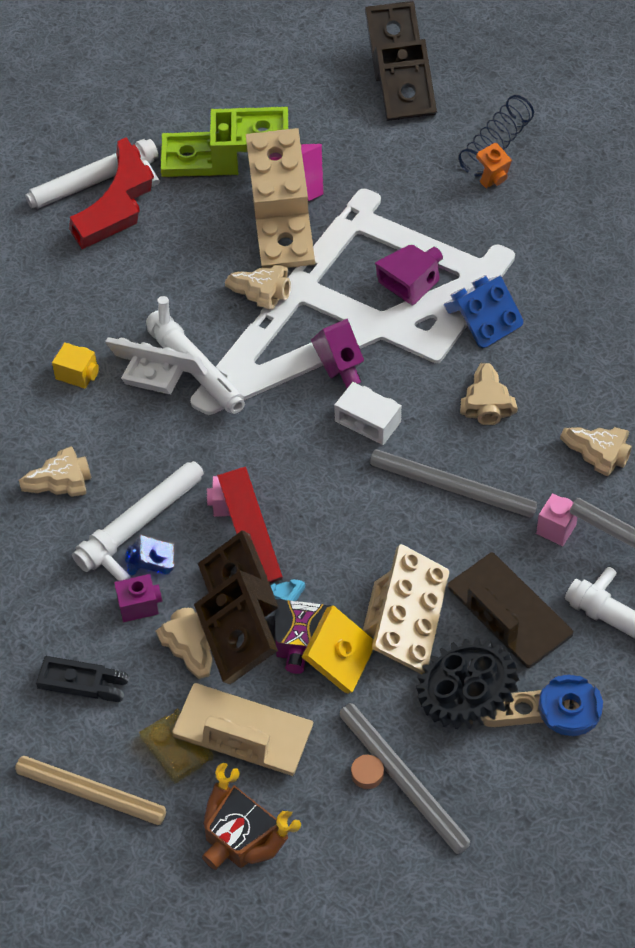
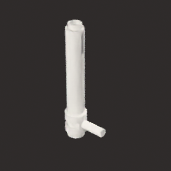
[25,139,160,209]
[146,296,245,414]
[72,461,204,581]
[565,567,635,639]

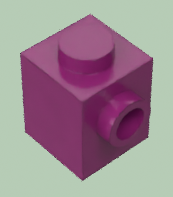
[114,574,163,622]

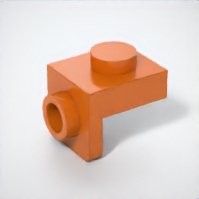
[476,143,512,189]

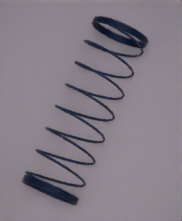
[458,95,534,177]

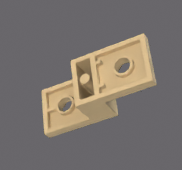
[246,128,315,268]

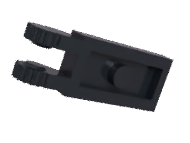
[36,656,129,702]

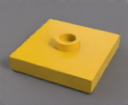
[302,605,374,694]

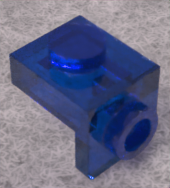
[125,535,173,576]

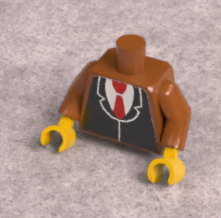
[202,763,301,870]

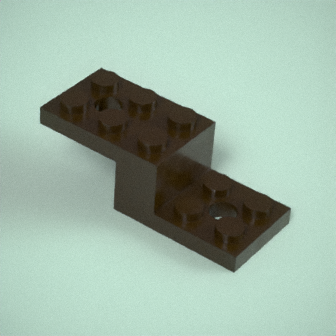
[365,1,437,121]
[194,530,279,685]

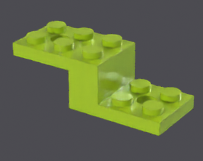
[161,107,289,177]

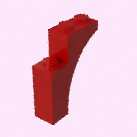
[69,137,154,249]

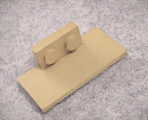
[363,544,449,674]
[173,683,313,776]

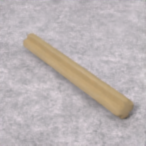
[15,756,166,825]

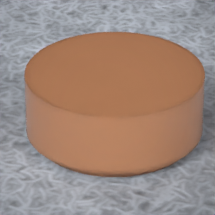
[351,755,384,789]

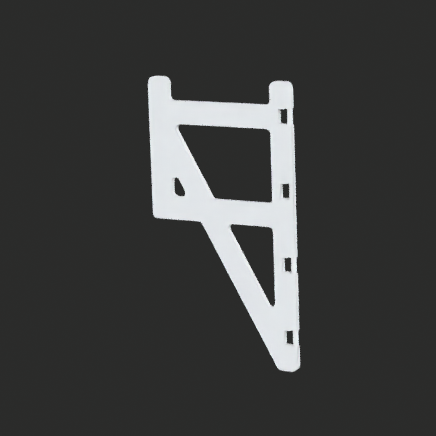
[191,189,515,415]

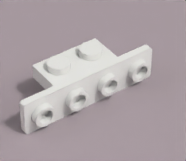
[105,337,208,395]

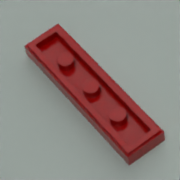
[217,466,283,583]

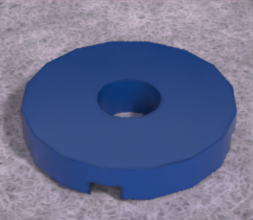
[538,675,603,736]

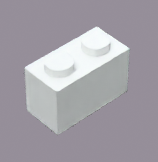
[334,382,402,445]

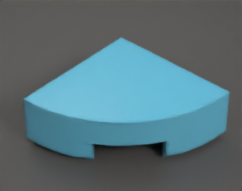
[270,579,305,601]

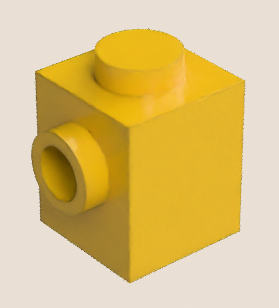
[52,342,99,389]

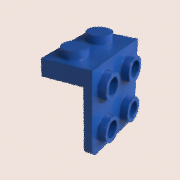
[444,275,523,348]

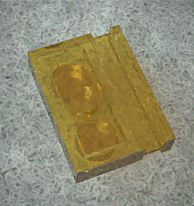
[139,708,214,784]

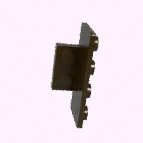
[448,552,574,668]

